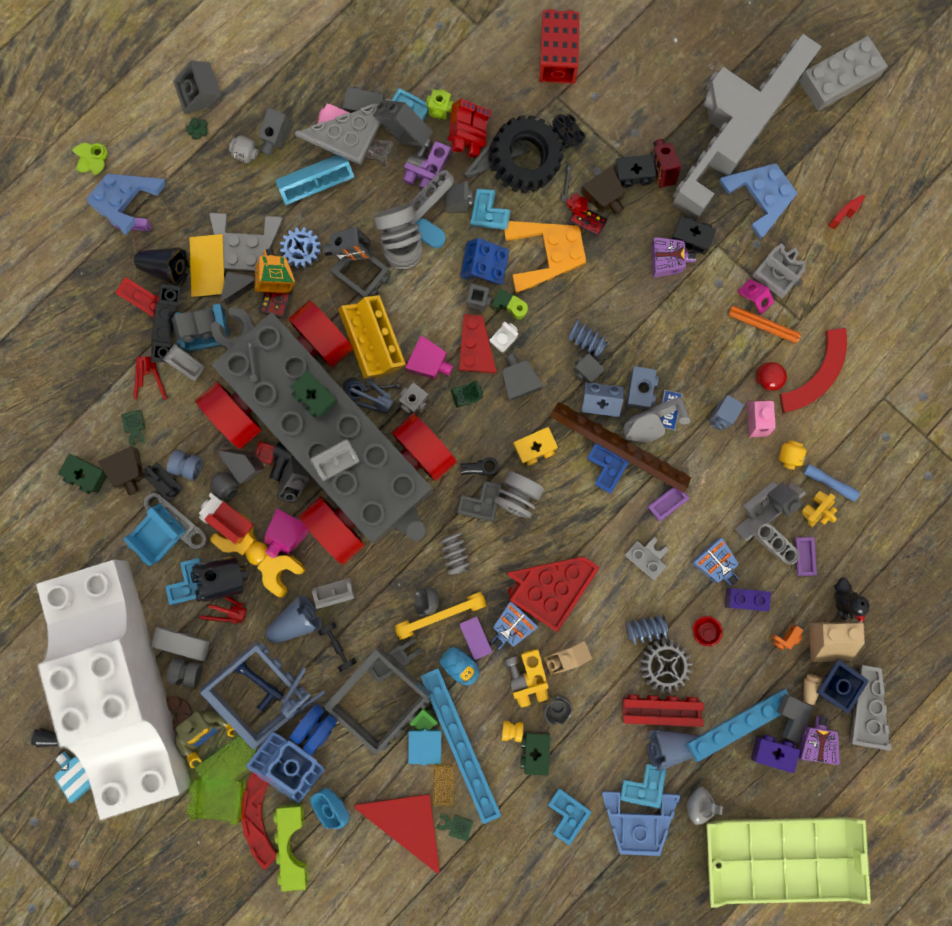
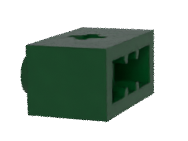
[290,370,338,419]
[58,454,107,494]
[520,731,550,776]

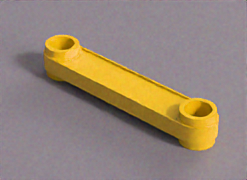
[394,592,487,640]

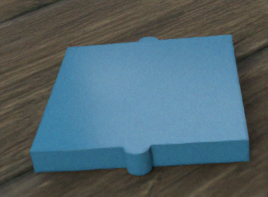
[408,728,441,766]

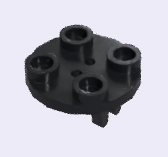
[552,114,586,149]

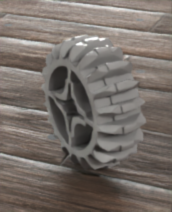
[639,639,693,693]

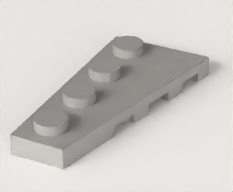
[850,665,892,751]

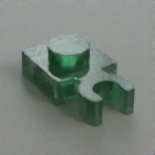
[121,410,146,446]
[436,813,473,842]

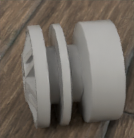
[373,204,422,249]
[381,222,423,269]
[494,471,544,519]

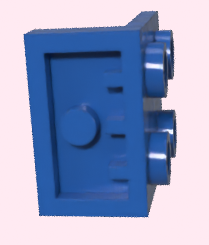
[460,238,509,285]

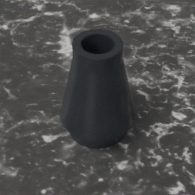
[31,728,60,748]

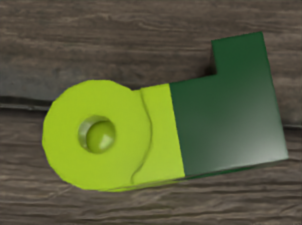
[491,288,528,320]

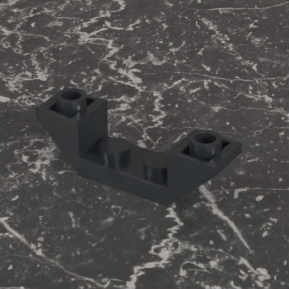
[151,284,181,363]

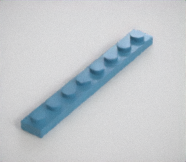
[420,668,501,824]

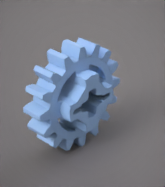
[280,227,321,269]

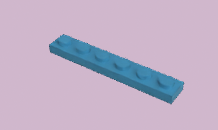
[686,689,789,762]

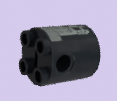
[190,555,248,602]

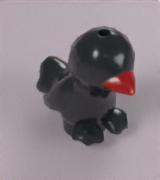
[834,578,870,623]

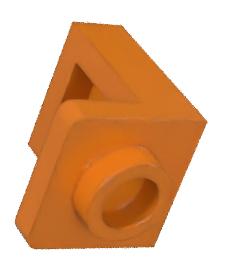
[770,625,803,650]

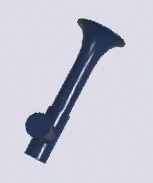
[232,661,284,712]

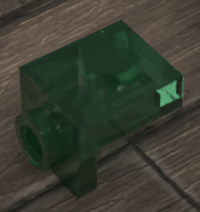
[450,380,483,408]

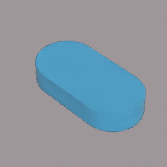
[415,218,446,248]

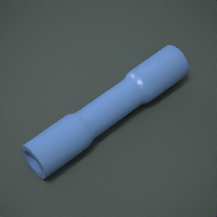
[803,464,860,502]

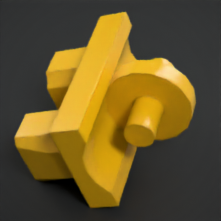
[801,491,837,528]

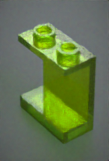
[187,777,245,825]

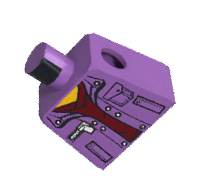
[651,237,696,278]
[798,716,840,765]

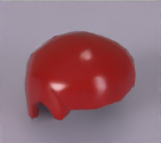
[756,362,787,391]
[692,616,723,647]

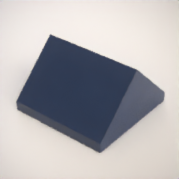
[816,659,869,714]

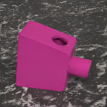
[405,336,454,379]
[265,509,309,558]

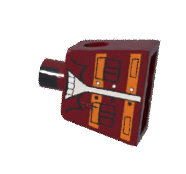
[653,139,681,188]

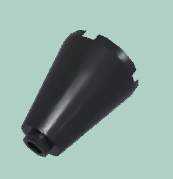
[134,247,190,286]

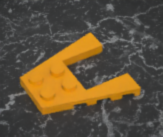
[504,221,586,294]

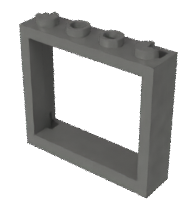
[324,645,431,755]

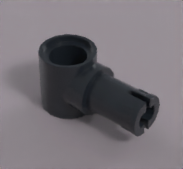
[269,441,295,481]
[460,457,498,476]

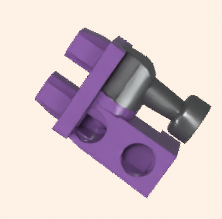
[403,139,452,190]

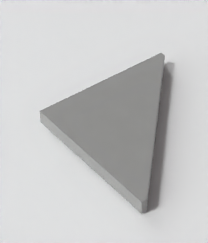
[295,99,391,165]

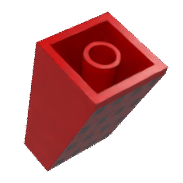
[539,9,580,84]

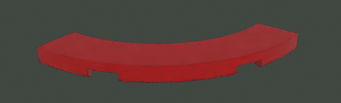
[780,328,847,413]
[241,772,278,870]

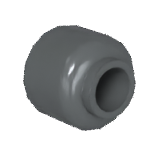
[210,472,239,500]

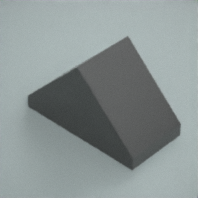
[221,272,255,305]

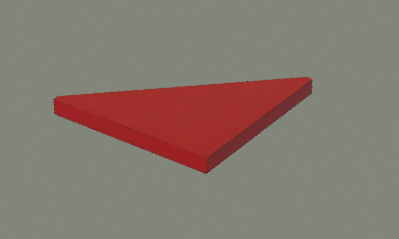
[354,794,440,873]

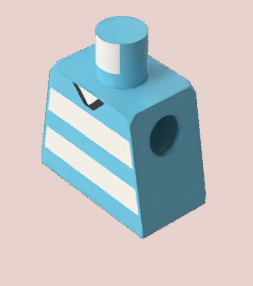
[55,752,91,803]

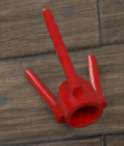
[133,356,167,400]
[199,596,247,624]

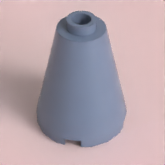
[266,595,322,644]
[647,730,699,771]

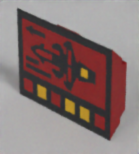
[568,209,608,236]
[259,288,293,318]

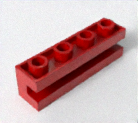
[622,694,704,727]

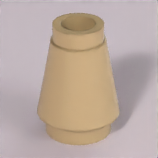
[803,674,823,705]

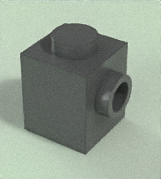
[466,284,492,312]
[574,353,605,383]
[767,482,802,517]

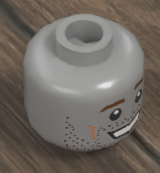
[229,135,259,163]

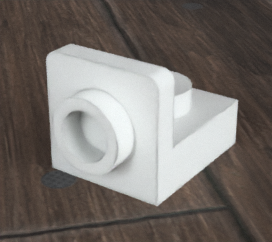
[489,321,518,354]

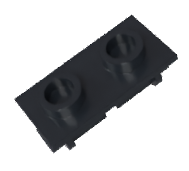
[143,462,183,502]

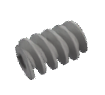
[440,532,471,575]

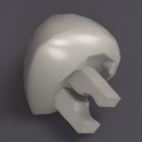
[687,786,723,825]

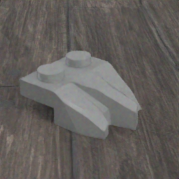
[752,243,805,298]

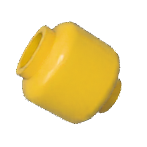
[779,440,807,470]

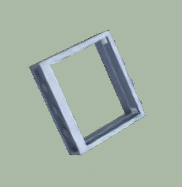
[200,640,308,750]

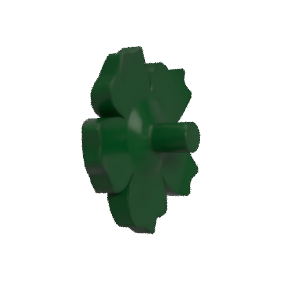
[186,117,208,140]

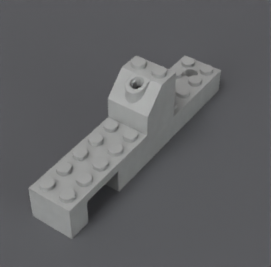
[672,34,822,221]

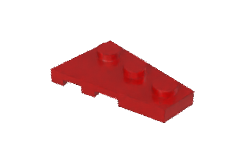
[459,314,497,374]

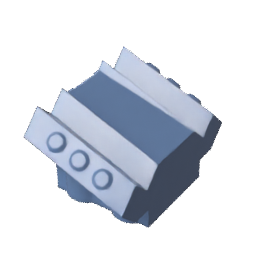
[245,732,325,804]

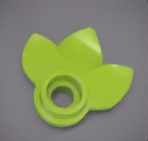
[72,143,108,176]

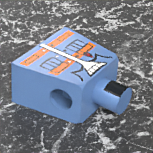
[691,538,739,586]
[491,601,538,649]

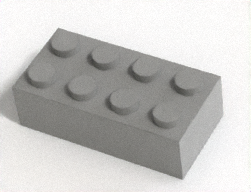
[799,36,888,111]

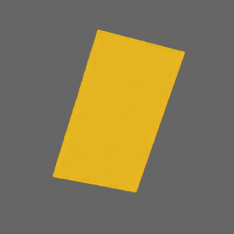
[189,234,224,297]

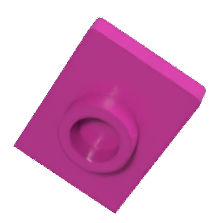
[738,279,774,315]

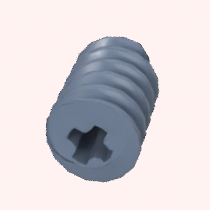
[568,319,611,358]
[625,614,668,645]

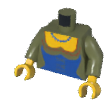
[175,709,234,768]

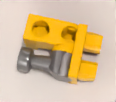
[503,648,549,708]

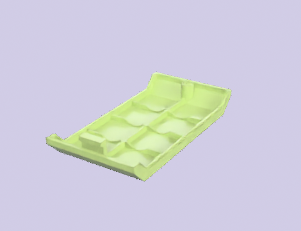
[706,817,871,907]

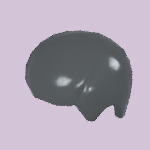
[415,586,440,616]
[543,695,573,726]

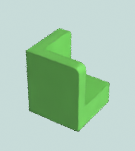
[410,708,438,730]

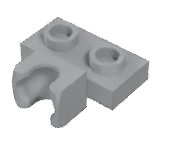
[625,536,669,581]

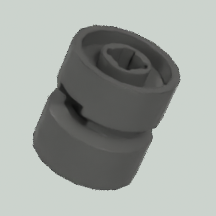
[167,658,202,689]

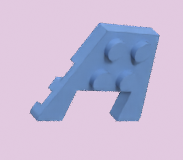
[719,163,797,239]
[86,174,166,235]
[602,791,680,856]

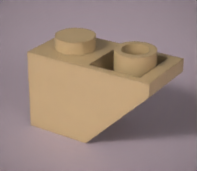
[543,641,592,675]

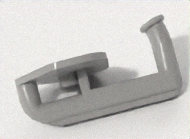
[623,397,691,443]

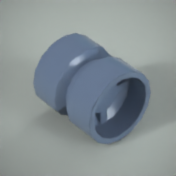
[167,449,203,481]

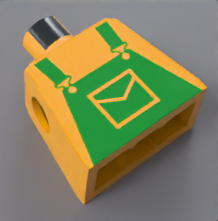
[255,249,295,293]

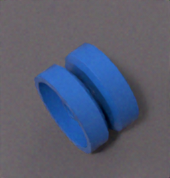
[289,703,338,756]

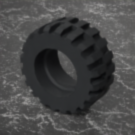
[488,115,563,193]

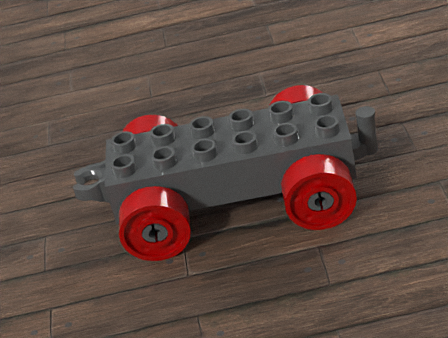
[195,300,457,565]

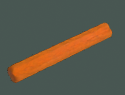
[728,306,801,343]

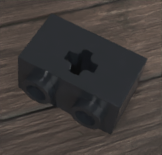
[614,154,656,188]
[671,216,716,255]

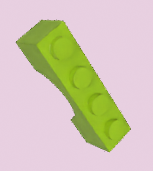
[274,803,309,892]

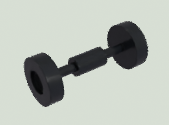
[317,622,357,672]

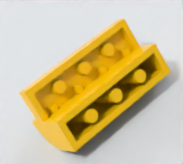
[338,295,406,379]

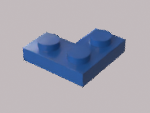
[587,443,629,494]

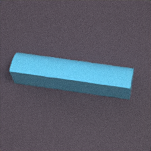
[275,155,354,205]

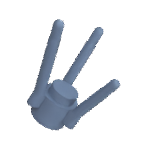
[350,378,393,413]
[280,667,325,719]

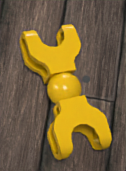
[210,511,306,598]

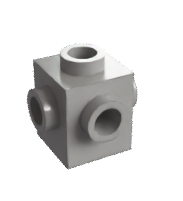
[399,383,429,414]

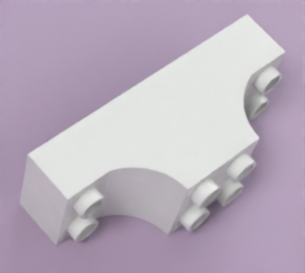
[36,560,192,820]

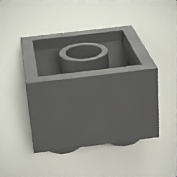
[173,60,221,114]

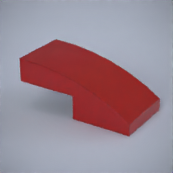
[828,195,866,229]

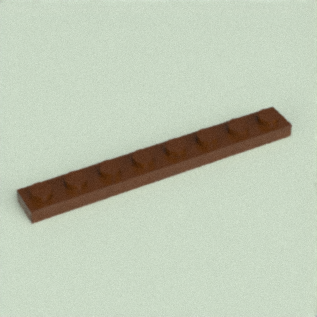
[550,402,691,493]

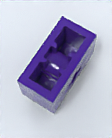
[725,588,771,611]
[751,735,800,773]

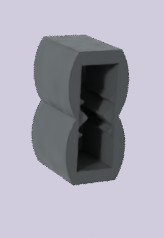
[172,309,215,343]

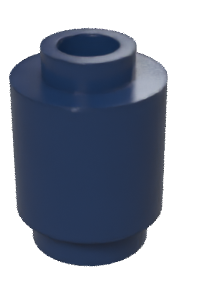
[343,378,365,400]

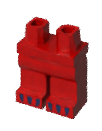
[448,98,492,158]

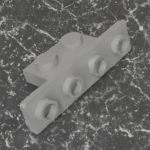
[735,482,806,541]

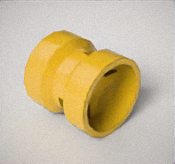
[502,721,523,742]

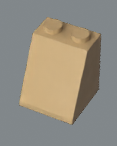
[809,622,865,662]

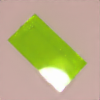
[195,735,257,795]

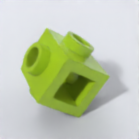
[426,89,454,120]

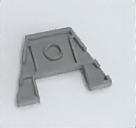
[210,213,283,272]

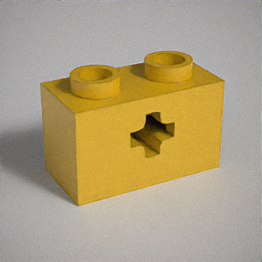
[513,427,558,466]

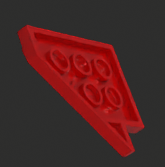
[506,556,600,632]

